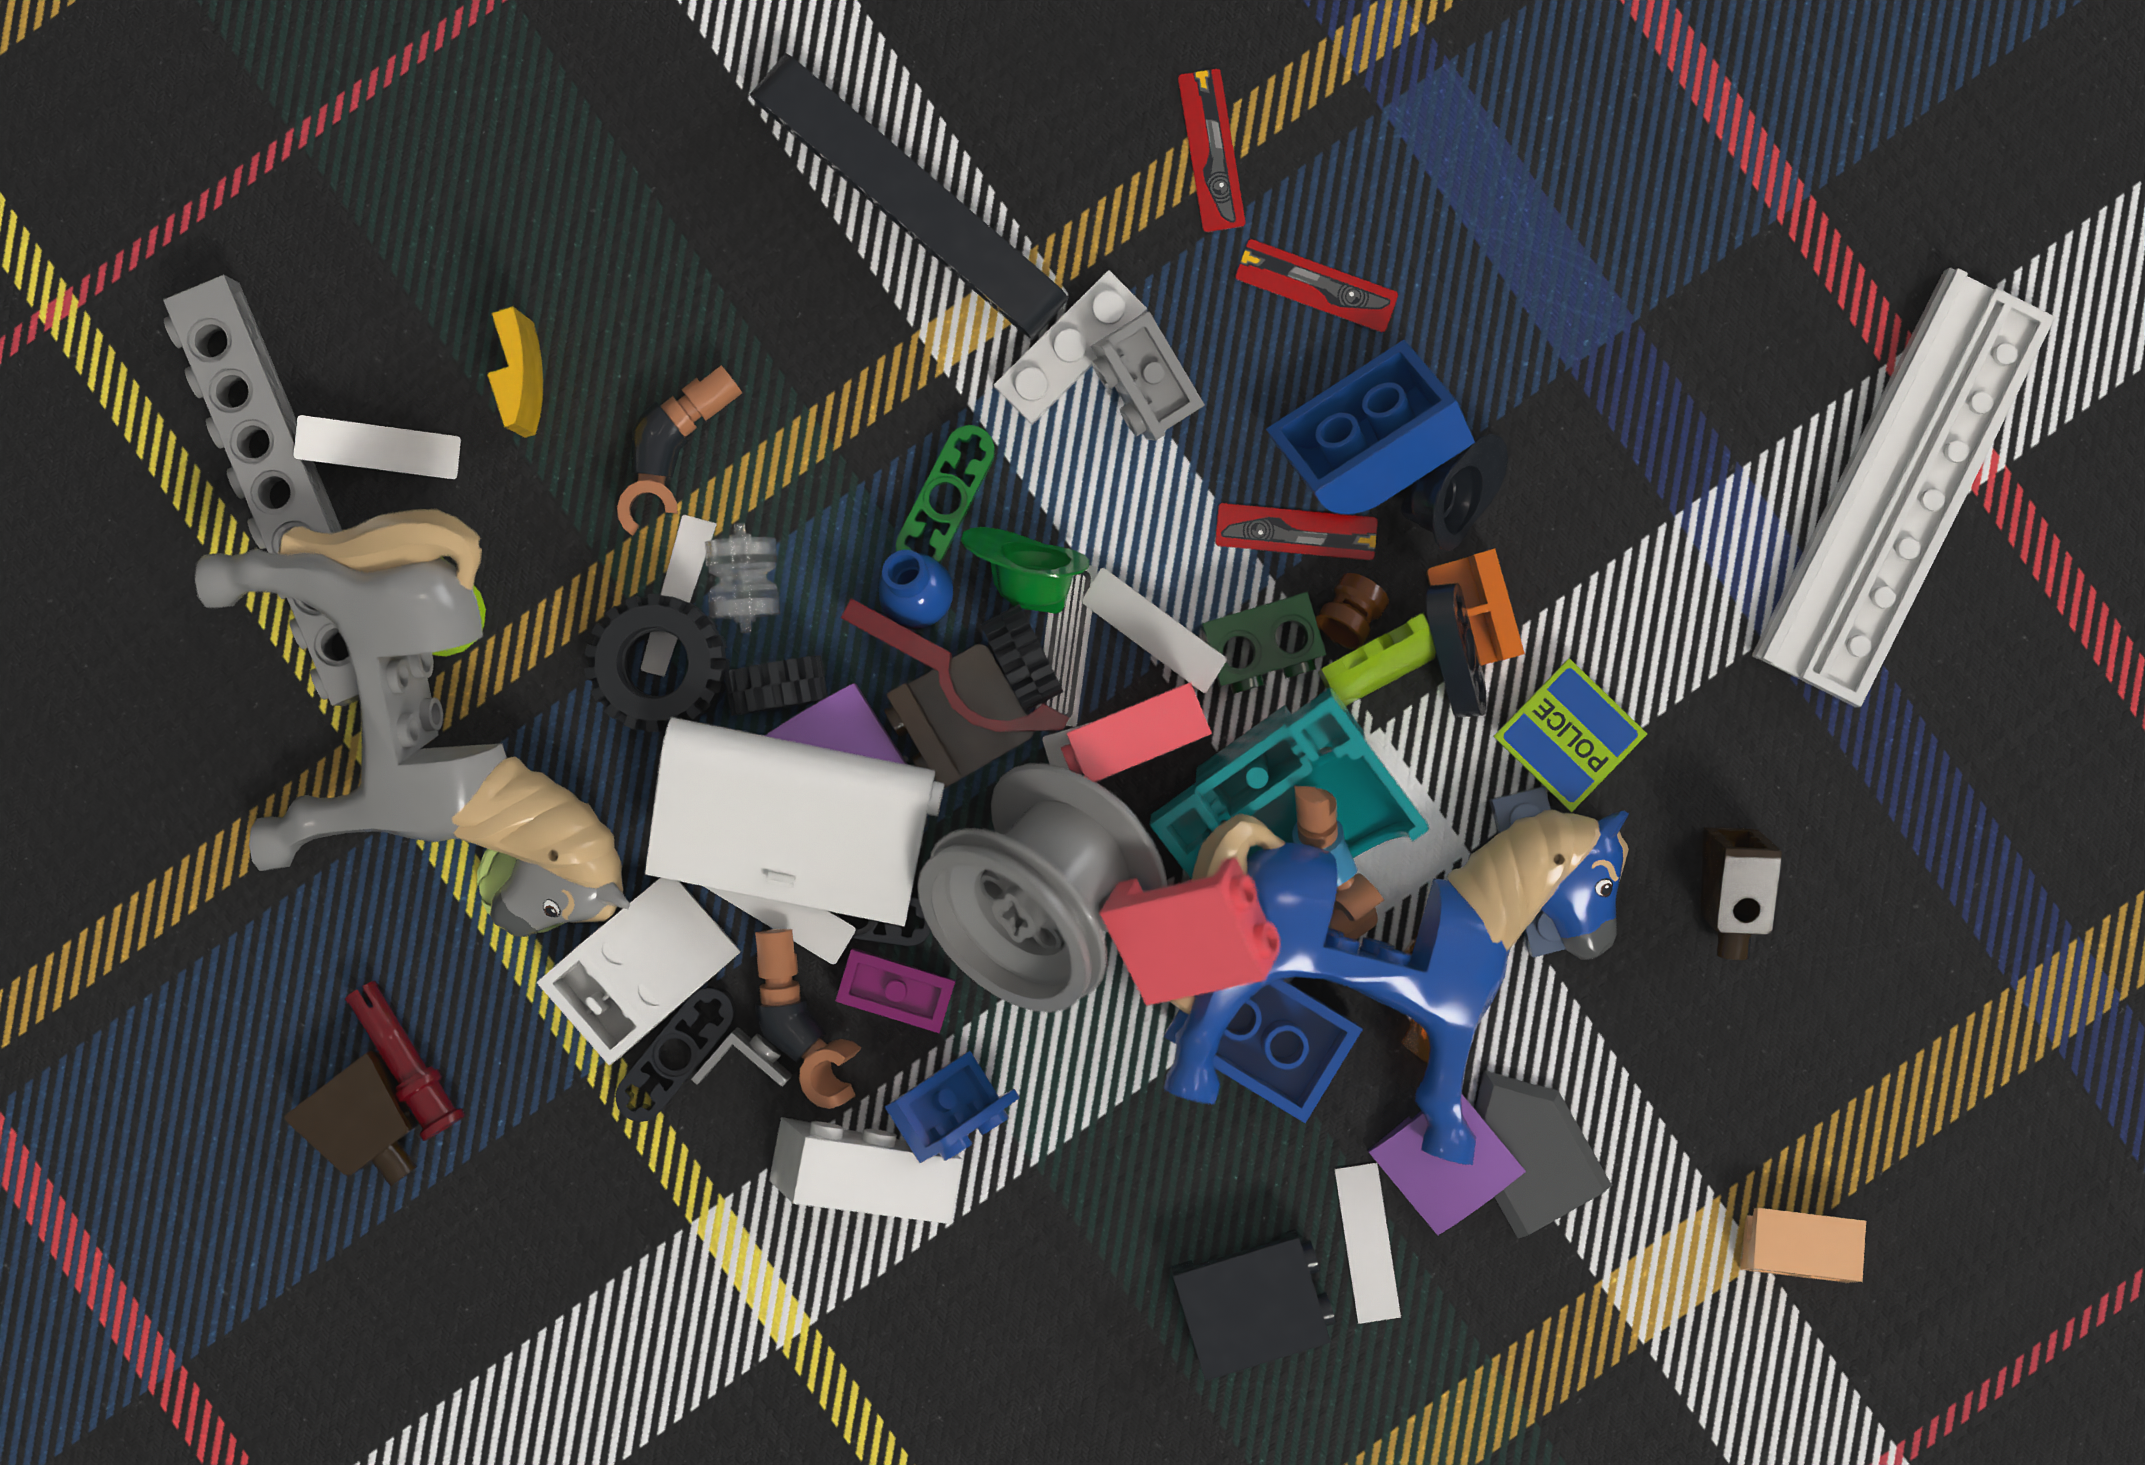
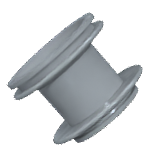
[918,764,1167,1012]

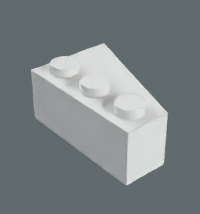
[769,1117,964,1224]

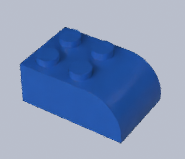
[1266,340,1475,514]
[1163,979,1363,1123]

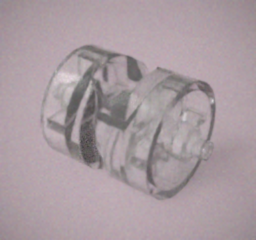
[705,523,780,633]

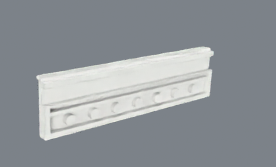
[1752,268,2055,707]

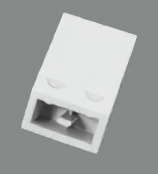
[536,878,742,1066]

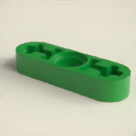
[896,425,995,563]

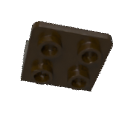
[884,644,1034,789]

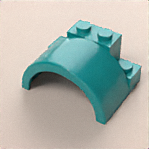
[1150,687,1429,880]

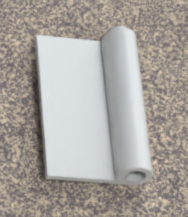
[645,717,944,926]

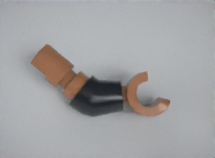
[617,365,742,536]
[755,929,861,1109]

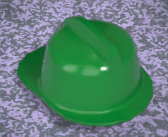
[961,527,1090,614]

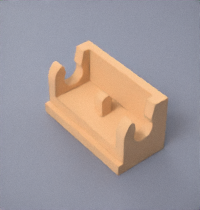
[1740,1208,1866,1283]

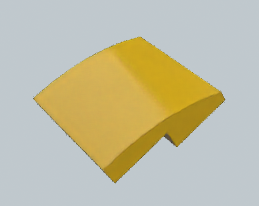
[487,307,543,438]

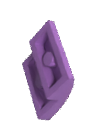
[765,683,908,765]
[1368,1095,1526,1235]

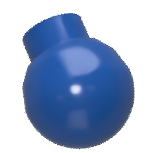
[878,550,953,629]

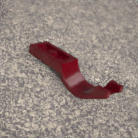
[841,598,1069,732]

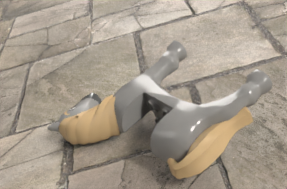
[195,510,630,937]

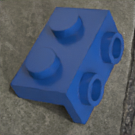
[885,1051,1020,1163]

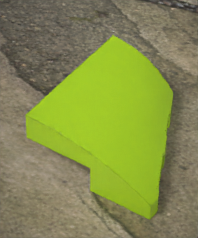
[1318,613,1435,706]

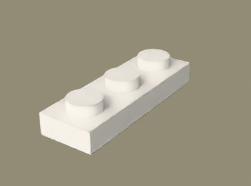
[994,270,1147,425]

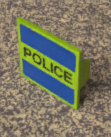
[1493,658,1647,812]

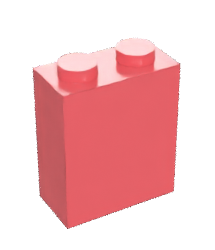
[1061,682,1212,782]

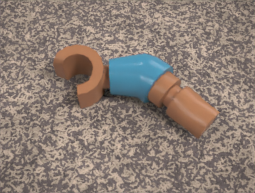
[1292,786,1384,940]

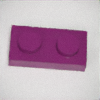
[835,948,956,1033]

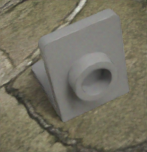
[691,1027,792,1087]

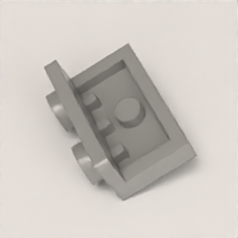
[1090,312,1205,441]

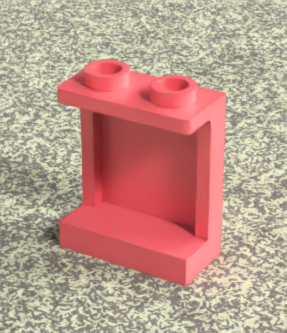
[1099,857,1280,1006]

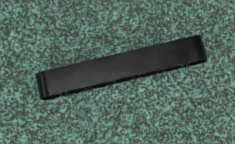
[750,53,1069,340]

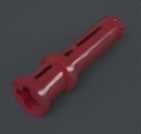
[345,980,466,1141]

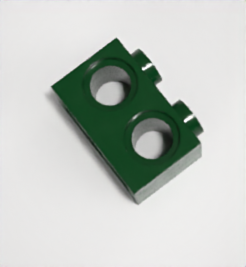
[1200,592,1326,694]

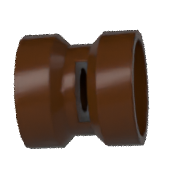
[1316,573,1389,649]

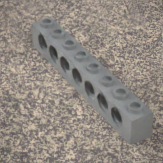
[163,275,360,706]

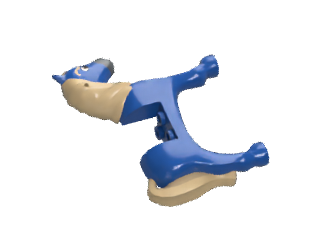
[1164,809,1629,1165]

